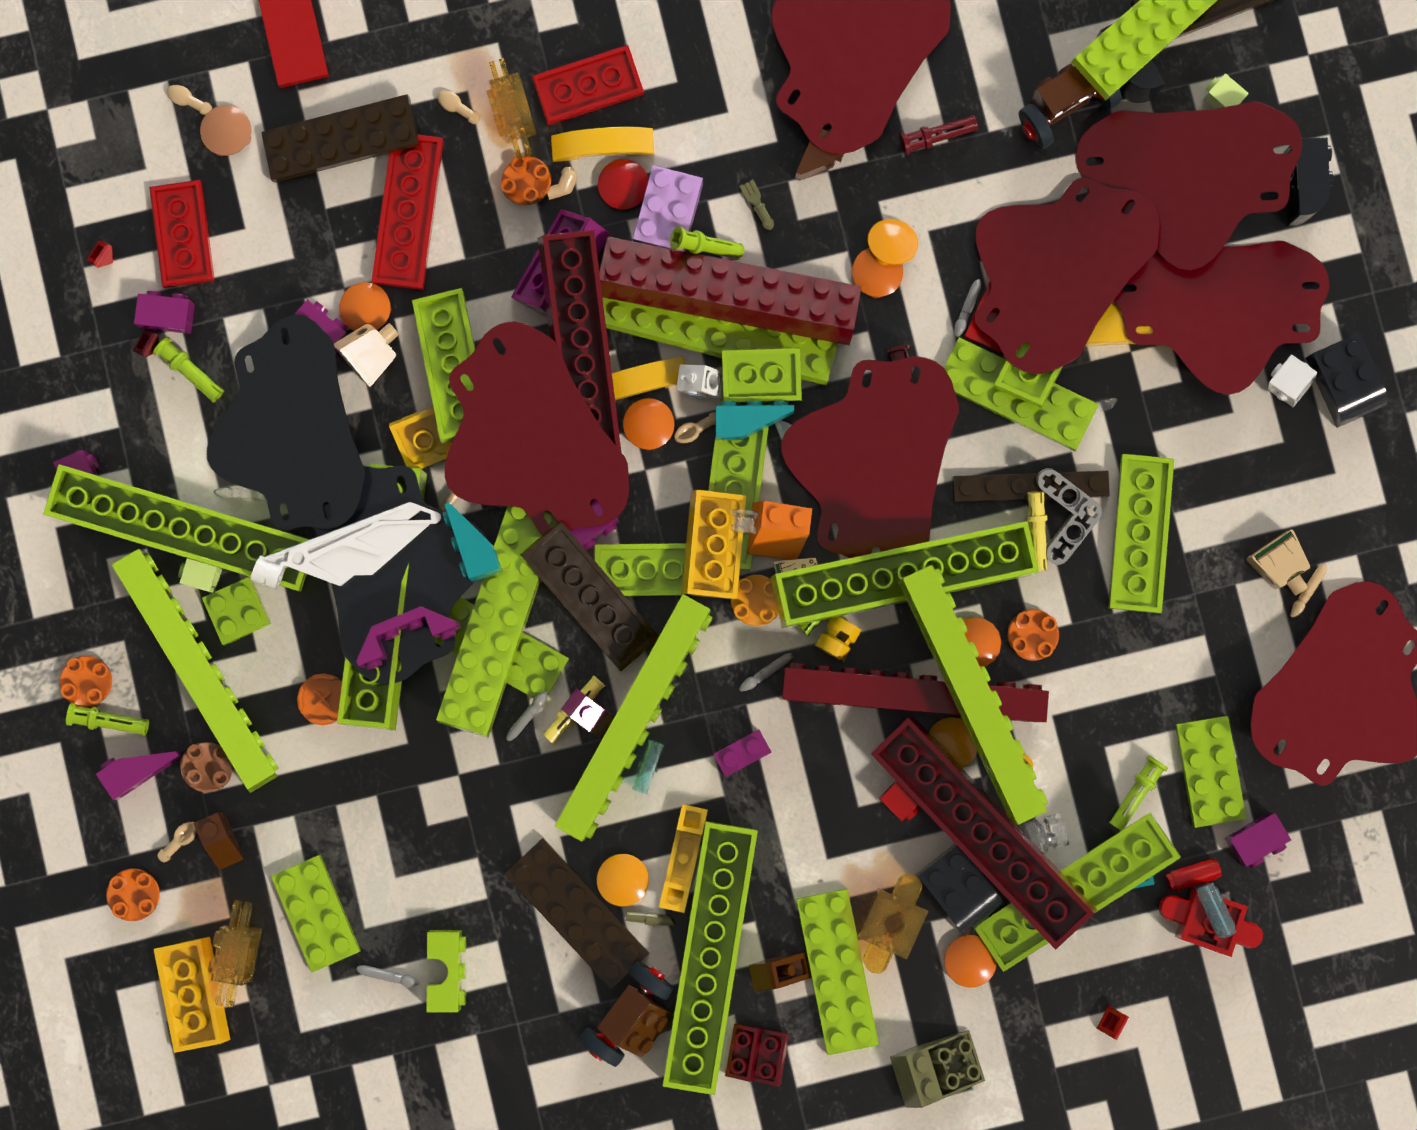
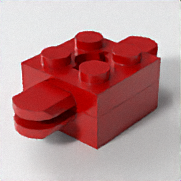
[1159,887,1263,957]

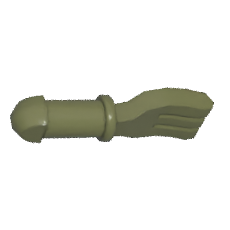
[739,179,774,230]

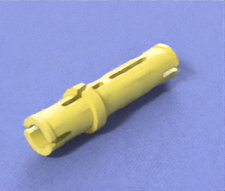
[1026,491,1048,571]
[542,675,605,745]

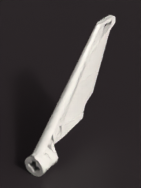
[251,502,442,590]

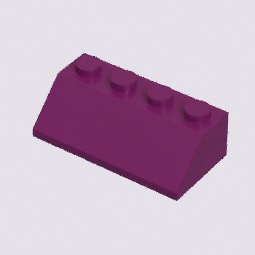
[511,209,611,317]

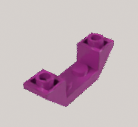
[356,606,461,670]

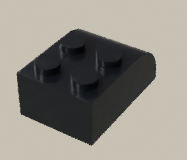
[1096,24,1165,103]
[1284,137,1333,227]
[1305,333,1388,428]
[915,844,1005,937]

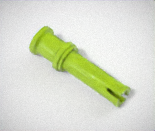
[670,226,744,260]
[153,337,224,403]
[66,702,149,736]
[1109,755,1168,831]

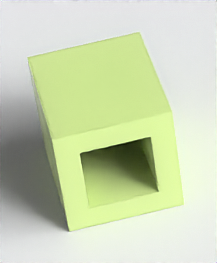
[1203,73,1249,109]
[178,558,222,593]

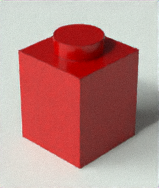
[878,781,919,821]

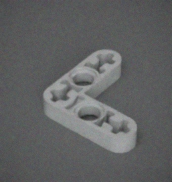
[1036,468,1102,565]

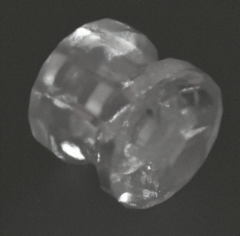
[730,509,758,534]

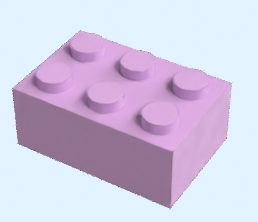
[633,165,703,252]

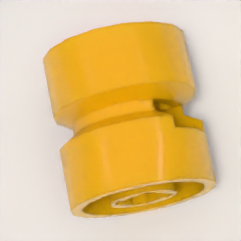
[815,617,862,662]

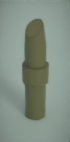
[625,911,676,926]

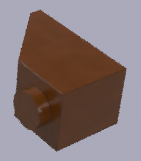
[795,129,844,181]
[193,812,244,870]
[749,952,812,991]

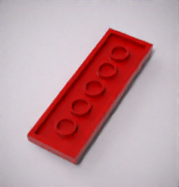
[371,135,444,290]

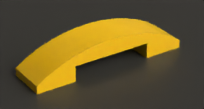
[551,127,655,162]
[612,357,685,402]
[659,804,708,913]

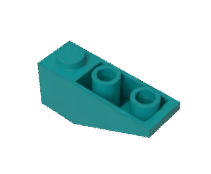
[716,401,794,440]
[443,503,503,582]

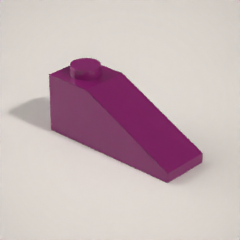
[96,751,184,800]

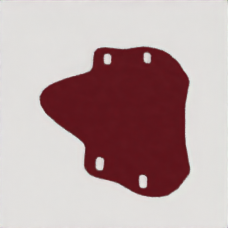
[772,0,951,154]
[1076,101,1302,270]
[975,177,1160,374]
[1115,241,1329,395]
[445,321,629,535]
[781,356,959,558]
[1251,581,1417,786]

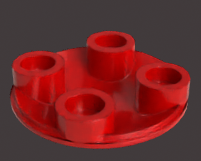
[598,159,649,211]

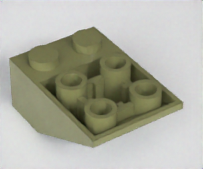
[890,1030,985,1108]

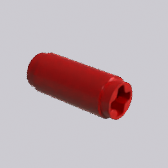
[1165,859,1222,892]

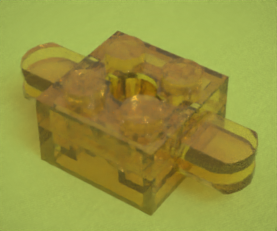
[486,58,537,160]
[857,874,928,974]
[208,900,262,1008]

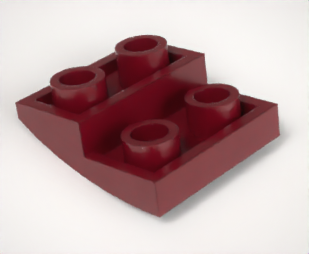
[725,1023,790,1087]

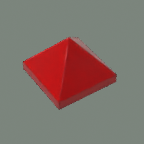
[87,240,113,268]
[1096,1005,1129,1040]

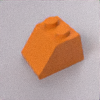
[747,501,812,560]

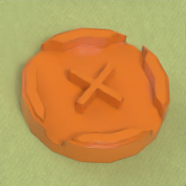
[297,673,342,725]

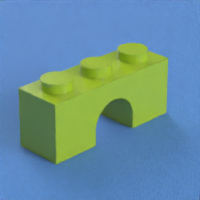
[427,930,466,1012]

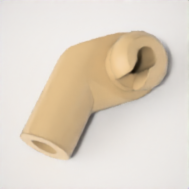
[547,167,577,200]

